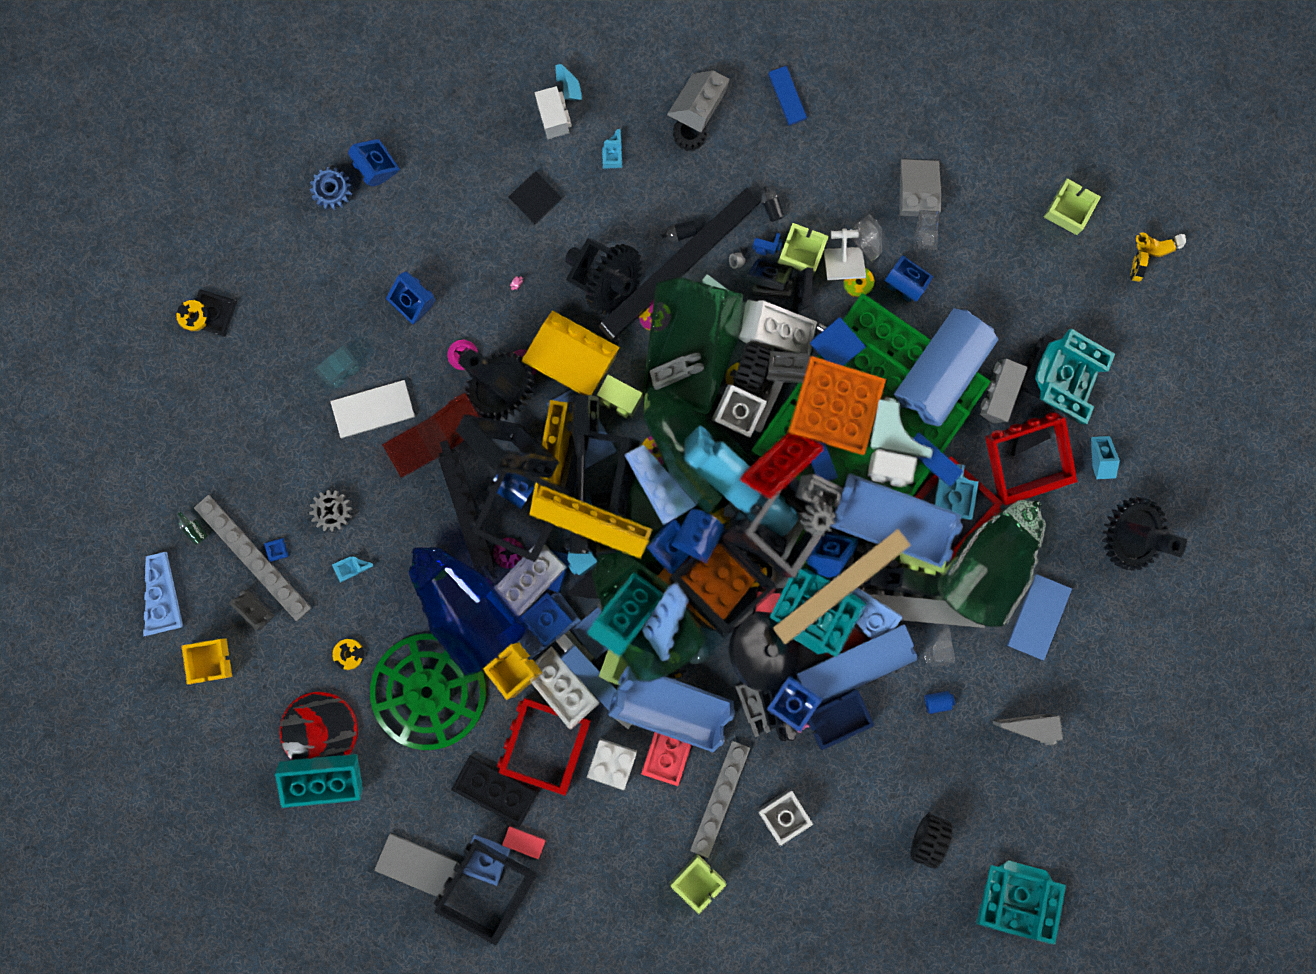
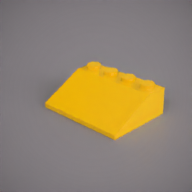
[522,310,619,396]

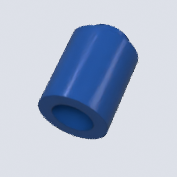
[924,691,955,714]

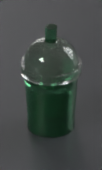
[178,512,208,546]

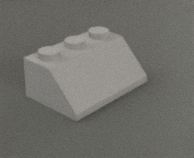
[668,70,730,132]
[980,359,1027,424]

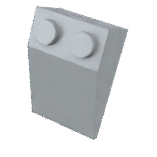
[899,159,941,217]
[993,713,1063,745]

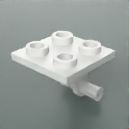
[824,228,866,280]

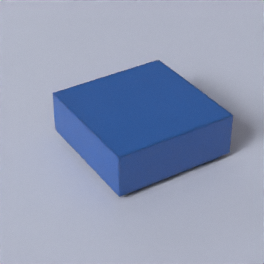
[264,538,289,562]

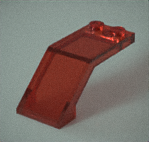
[382,393,479,479]

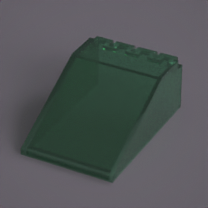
[642,278,746,414]

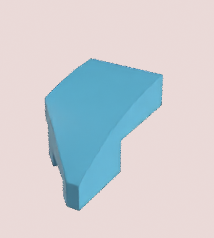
[555,64,582,101]
[602,129,622,168]
[332,557,373,583]

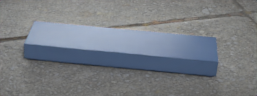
[560,644,617,710]

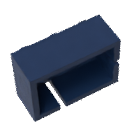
[807,689,875,751]

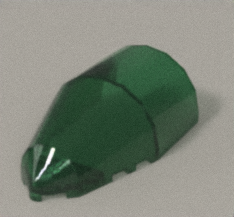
[643,387,755,515]
[937,500,1046,627]
[592,551,706,682]

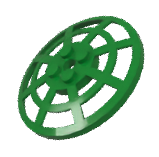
[370,634,486,750]

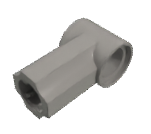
[556,630,595,661]

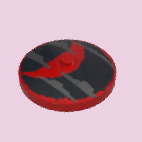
[279,692,358,760]

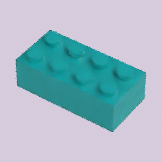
[587,572,665,657]
[275,754,363,808]

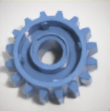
[310,167,353,210]

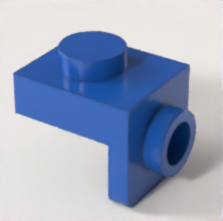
[752,233,782,255]

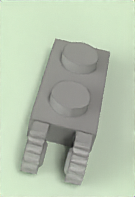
[649,353,704,390]
[736,684,771,737]

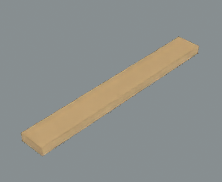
[773,529,911,644]

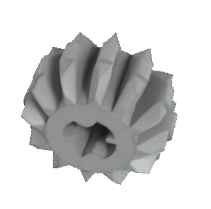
[801,501,836,536]

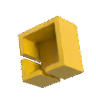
[182,638,232,684]
[483,642,543,700]

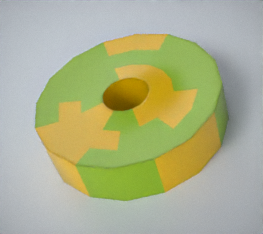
[843,268,874,297]

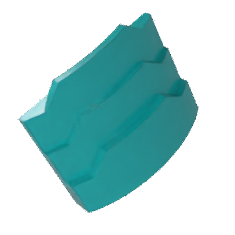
[1035,329,1115,424]
[770,566,866,657]
[976,860,1066,945]

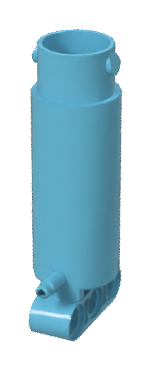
[685,426,799,537]

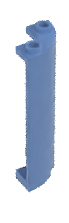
[894,308,998,426]
[830,473,962,568]
[795,625,917,706]
[608,664,735,752]

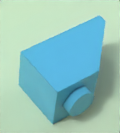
[1091,436,1120,479]
[567,551,600,576]

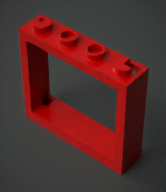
[985,412,1077,505]
[913,456,1003,561]
[497,697,591,796]

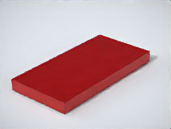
[740,433,823,499]

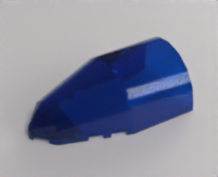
[409,547,528,676]

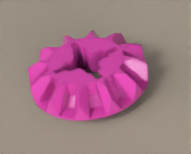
[447,340,478,371]
[493,538,523,568]

